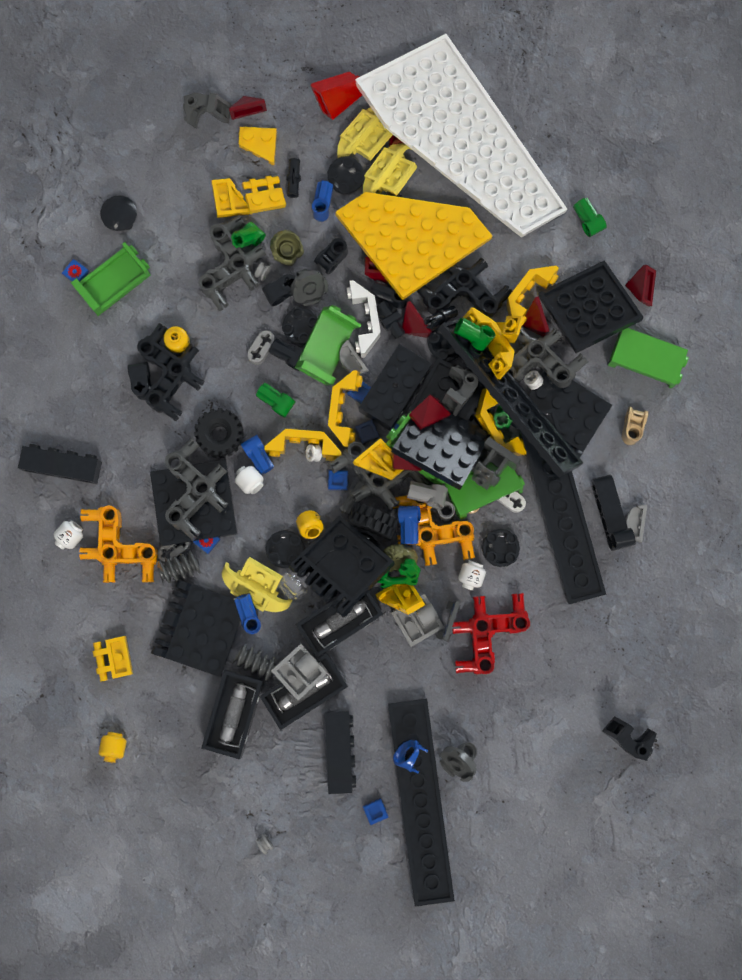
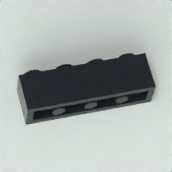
[18,444,102,484]
[325,711,356,794]

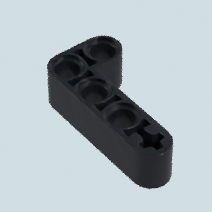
[591,475,636,551]

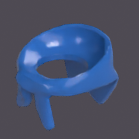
[393,740,428,774]

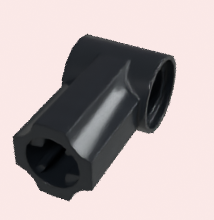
[371,280,408,309]
[269,338,303,371]

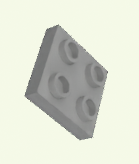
[391,594,444,647]
[271,644,328,701]

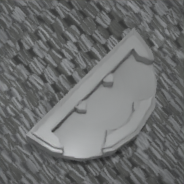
[339,340,369,375]
[625,505,647,543]

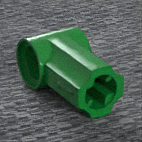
[573,198,607,237]
[231,221,266,248]
[454,318,496,351]
[256,382,296,418]
[493,405,513,429]

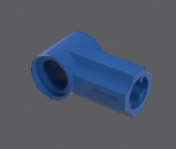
[312,180,334,222]
[241,435,274,475]
[398,506,421,544]
[234,593,261,634]

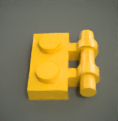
[242,175,286,214]
[92,636,133,682]

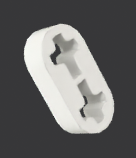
[497,491,526,513]

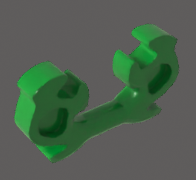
[377,559,421,588]

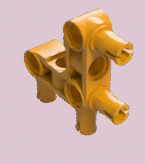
[393,495,475,566]
[79,505,158,583]

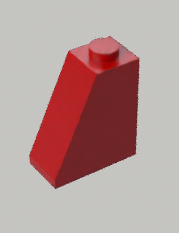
[310,72,362,120]

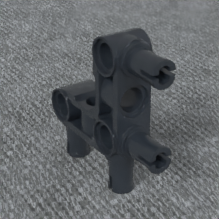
[417,258,513,318]
[137,323,205,421]

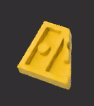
[239,127,277,165]
[211,178,253,218]
[353,438,403,480]
[375,584,425,615]

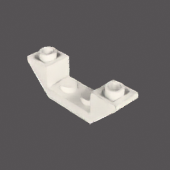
[347,280,380,358]

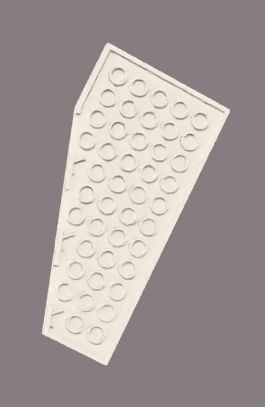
[355,34,567,237]

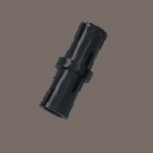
[286,158,301,198]
[424,306,458,329]

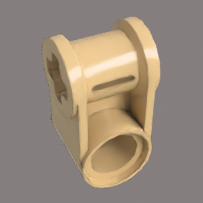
[622,406,648,445]

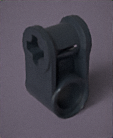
[314,238,348,275]
[262,274,296,307]
[127,362,151,400]

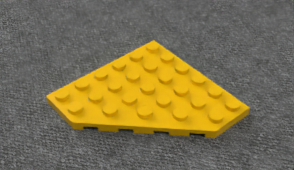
[335,192,492,300]

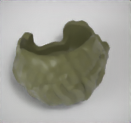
[270,229,304,266]
[384,544,418,576]

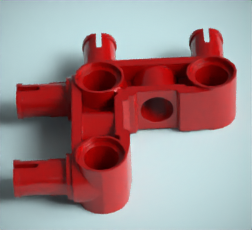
[452,593,530,675]

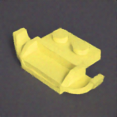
[337,107,393,161]
[363,143,417,196]
[222,557,293,612]

